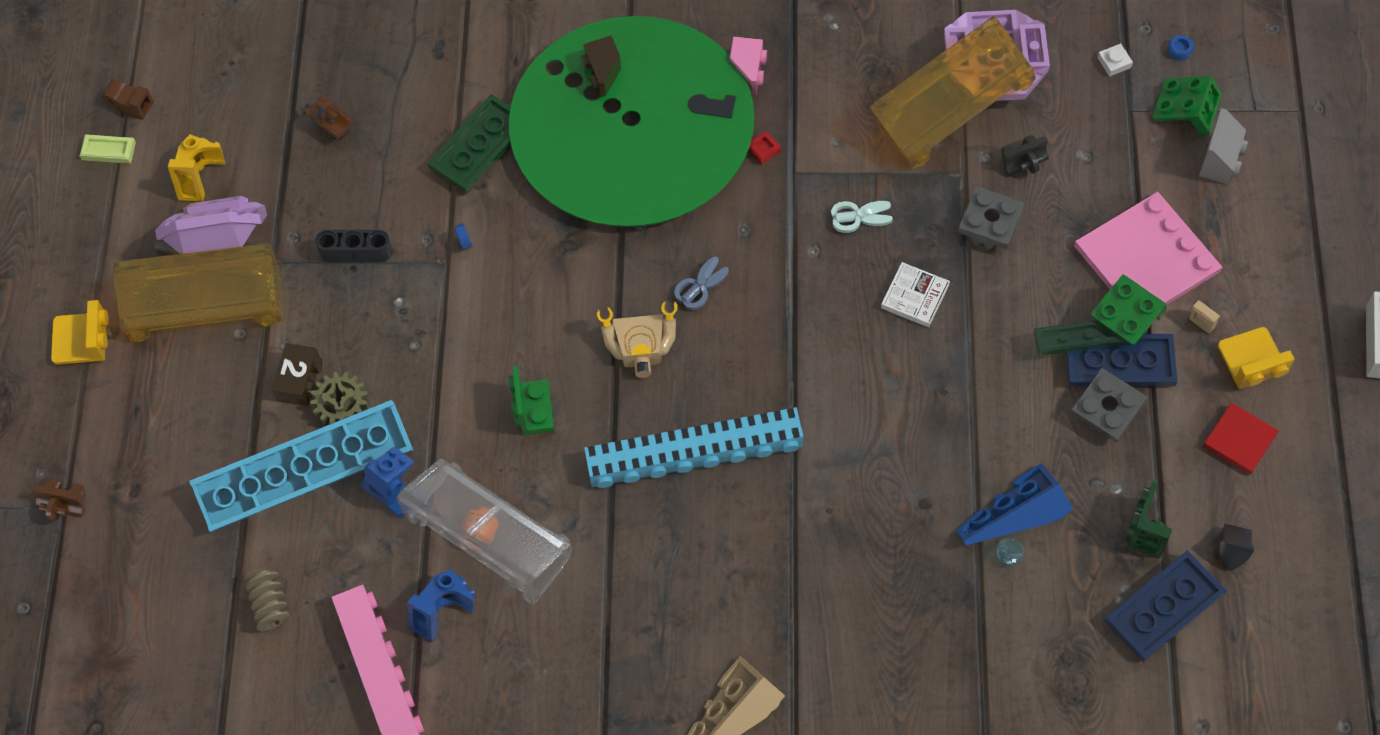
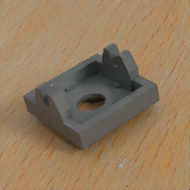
[958,186,1025,250]
[1071,368,1148,442]

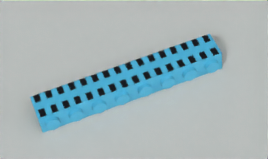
[584,407,803,488]

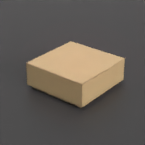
[1188,300,1220,334]

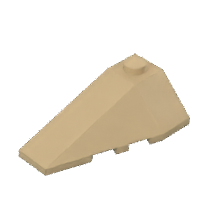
[687,656,785,735]

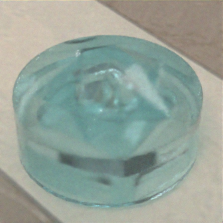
[996,538,1026,565]

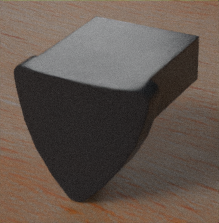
[1220,523,1254,571]

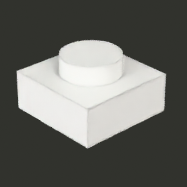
[1098,44,1133,77]

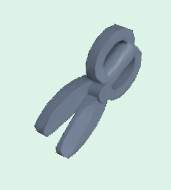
[674,256,729,310]

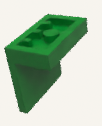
[1152,76,1222,135]
[1092,274,1167,345]
[508,366,555,436]

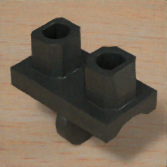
[1001,135,1049,176]

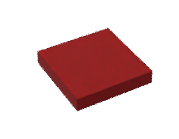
[1203,403,1279,475]

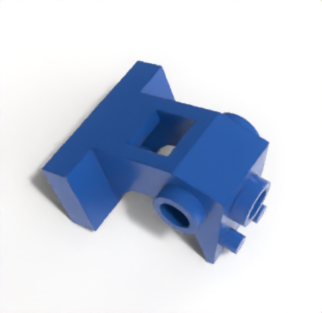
[360,446,419,519]
[408,568,475,642]

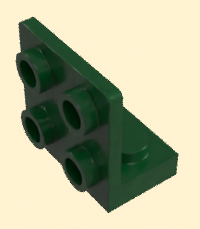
[1126,480,1172,559]

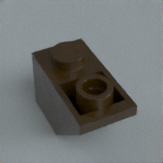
[581,35,621,97]

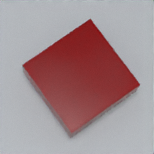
[748,131,782,165]

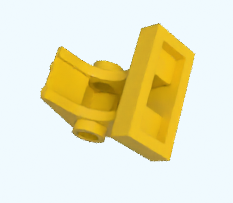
[168,134,225,202]

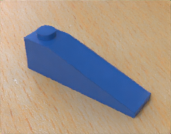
[956,463,1073,545]

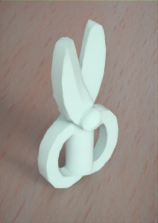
[831,201,893,233]

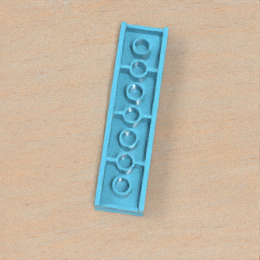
[189,400,414,533]

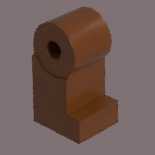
[101,79,154,119]

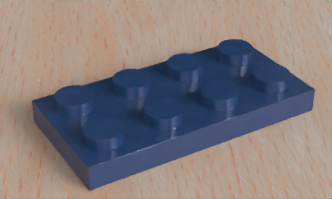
[1065,334,1178,386]
[1104,550,1227,663]

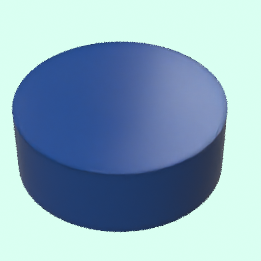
[1168,35,1194,61]
[454,223,473,250]

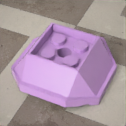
[944,10,1050,102]
[155,196,267,257]

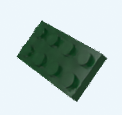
[427,94,511,194]

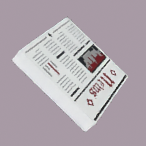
[881,262,950,328]

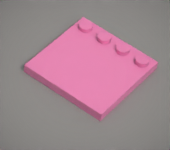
[1074,192,1222,305]

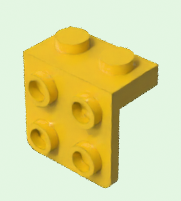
[51,300,109,365]
[1218,327,1295,389]

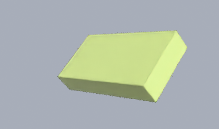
[80,135,136,164]

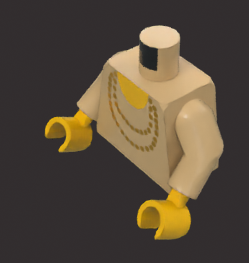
[596,301,678,378]

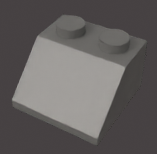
[1199,108,1248,185]

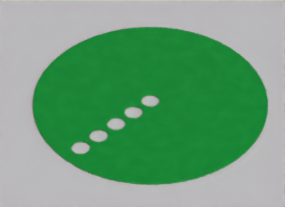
[509,16,754,227]

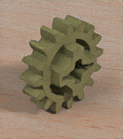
[310,372,369,425]

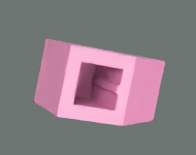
[730,37,767,95]

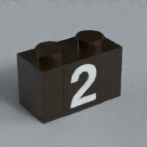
[272,343,323,406]

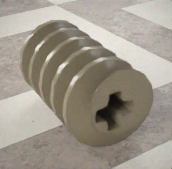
[243,569,290,632]

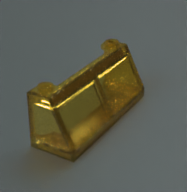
[869,15,1036,169]
[113,243,283,342]

